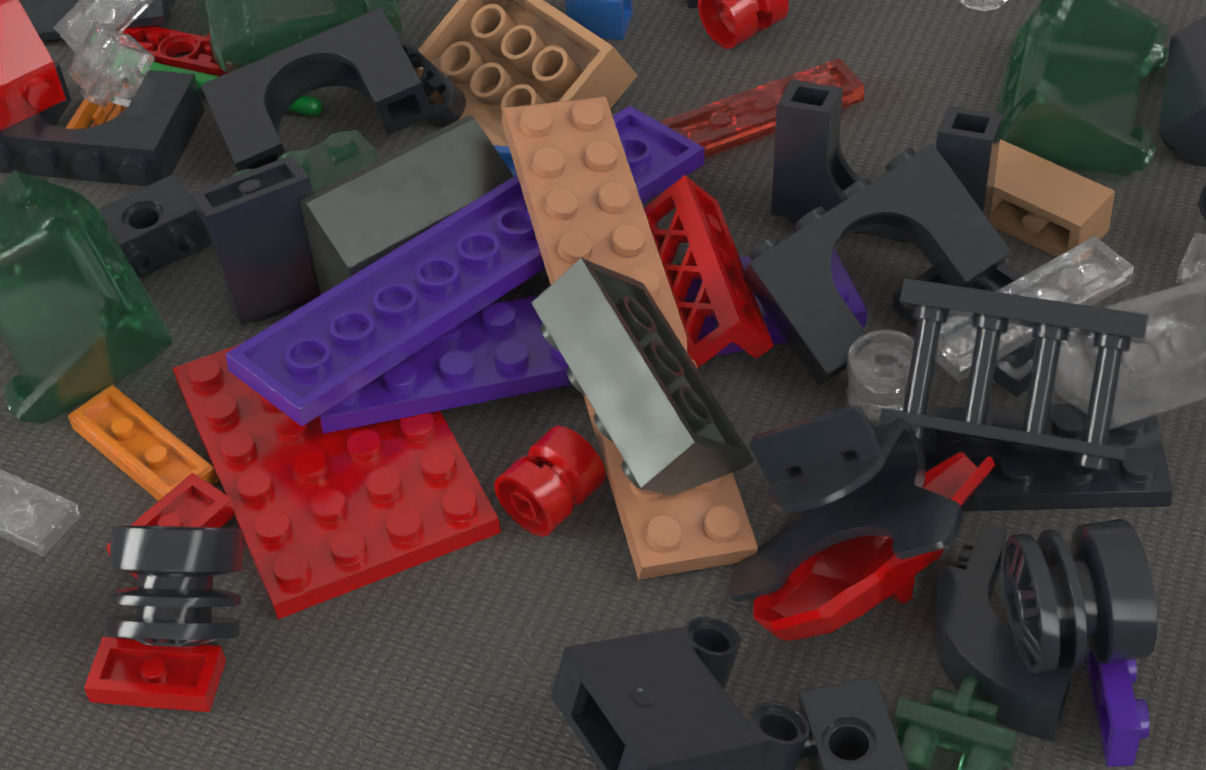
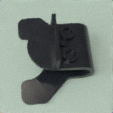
[728,405,964,601]

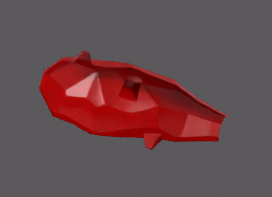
[753,452,995,641]

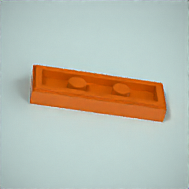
[68,384,218,501]

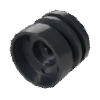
[1003,519,1157,675]
[107,526,244,646]

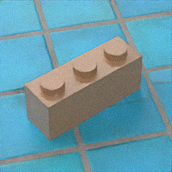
[990,139,1115,266]

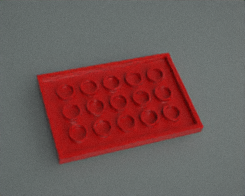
[172,344,501,619]

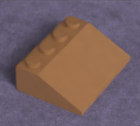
[415,0,638,146]

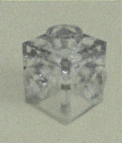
[67,23,155,107]

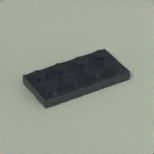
[920,401,1173,512]

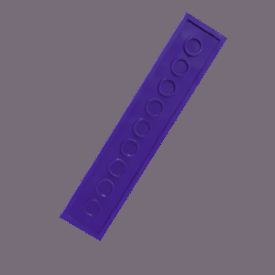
[226,106,705,426]
[319,248,867,433]

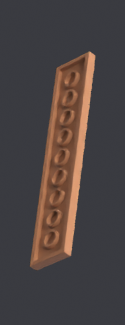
[502,97,758,580]

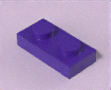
[1085,644,1150,767]

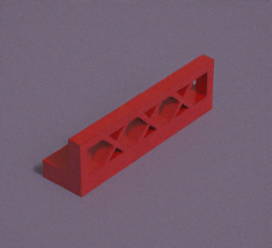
[644,175,774,368]

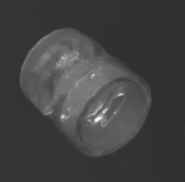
[846,330,914,425]

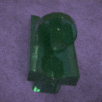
[894,676,1018,770]

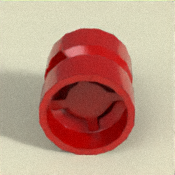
[698,0,789,49]
[494,425,606,537]

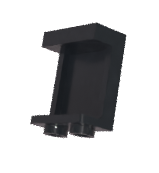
[190,155,322,325]

